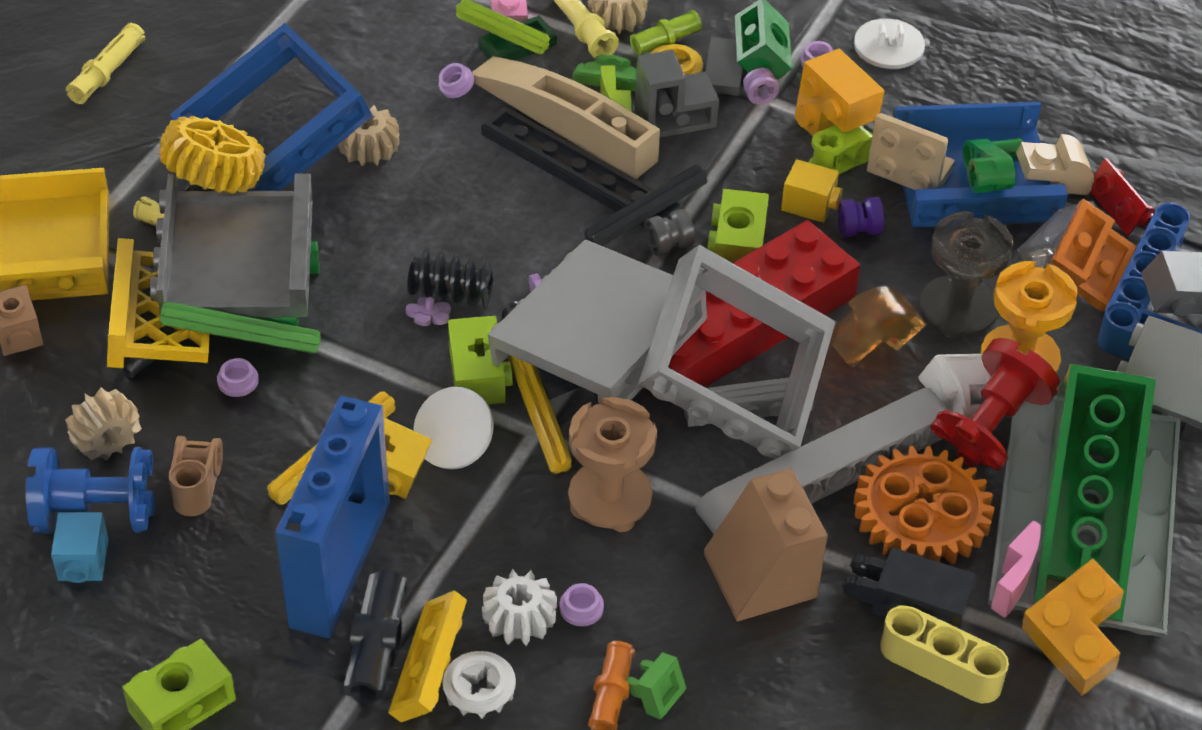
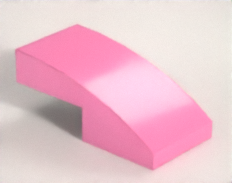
[991,520,1041,618]

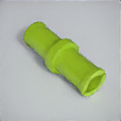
[630,10,702,56]

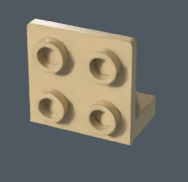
[867,113,955,190]

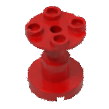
[930,338,1061,470]

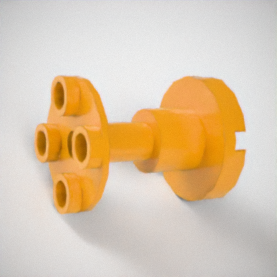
[980,261,1078,373]

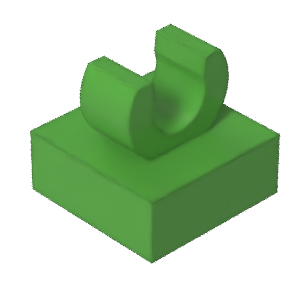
[626,652,687,720]

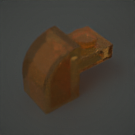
[830,287,926,367]

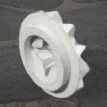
[443,651,516,718]

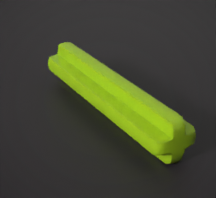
[456,0,550,54]

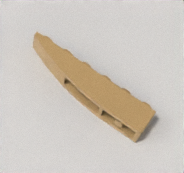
[472,57,660,179]

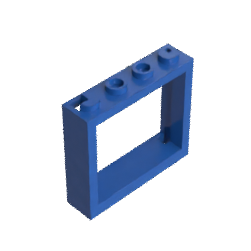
[170,23,373,191]
[275,395,390,639]

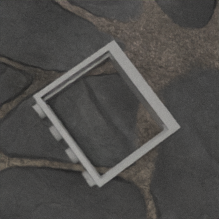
[638,245,836,458]

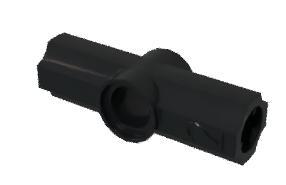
[344,569,408,704]

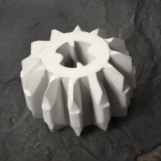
[482,569,557,646]

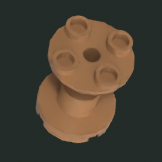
[568,397,657,532]

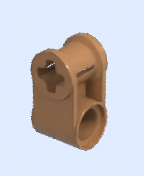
[169,436,223,516]

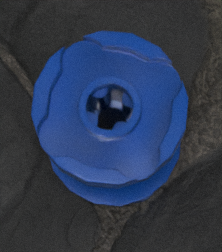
[26,447,155,534]

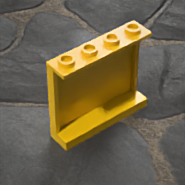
[0,168,109,300]

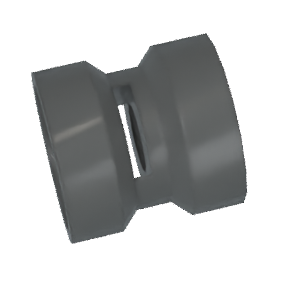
[644,209,695,256]

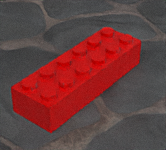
[668,220,861,405]

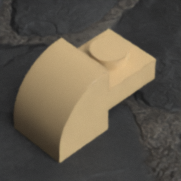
[1016,134,1094,195]

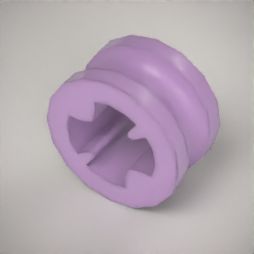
[743,68,779,105]

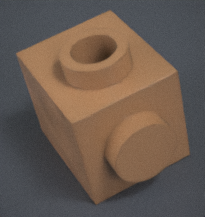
[0,285,44,356]

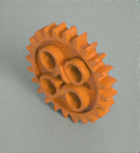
[853,446,994,565]

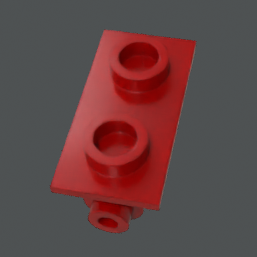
[1090,158,1155,236]

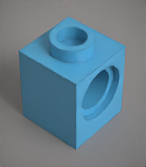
[51,512,109,583]

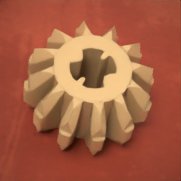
[588,0,648,34]
[338,105,400,166]
[65,388,142,461]

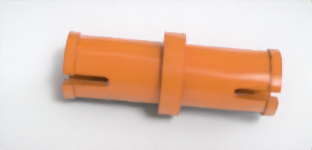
[588,641,636,730]

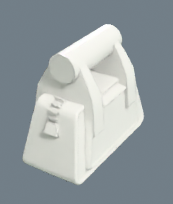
[919,354,991,419]

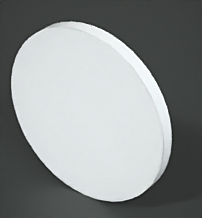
[854,19,925,69]
[413,387,494,469]

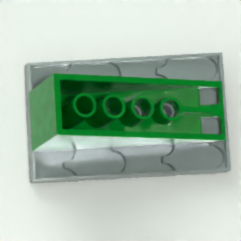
[988,364,1180,637]

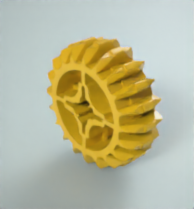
[159,116,266,194]

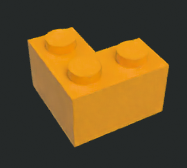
[794,48,885,136]
[1022,558,1124,696]

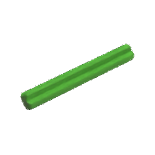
[159,301,321,353]

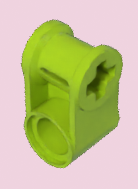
[809,125,873,175]

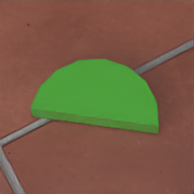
[573,55,637,92]

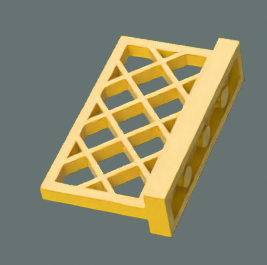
[107,238,209,368]

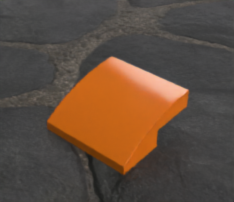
[1051,199,1137,312]

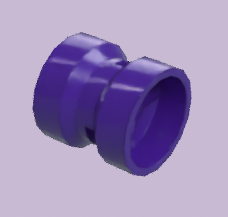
[838,197,884,237]

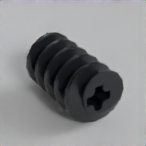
[407,247,494,308]

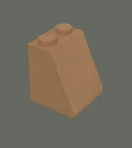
[704,468,828,621]

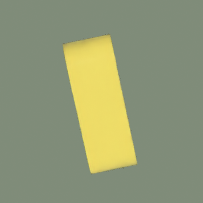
[880,606,1009,703]

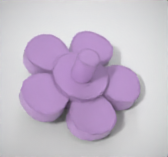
[406,297,451,326]

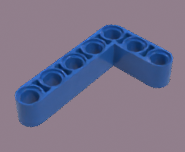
[1097,203,1202,360]

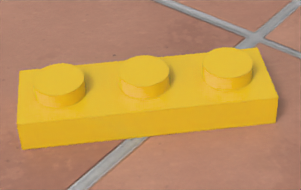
[388,590,467,722]

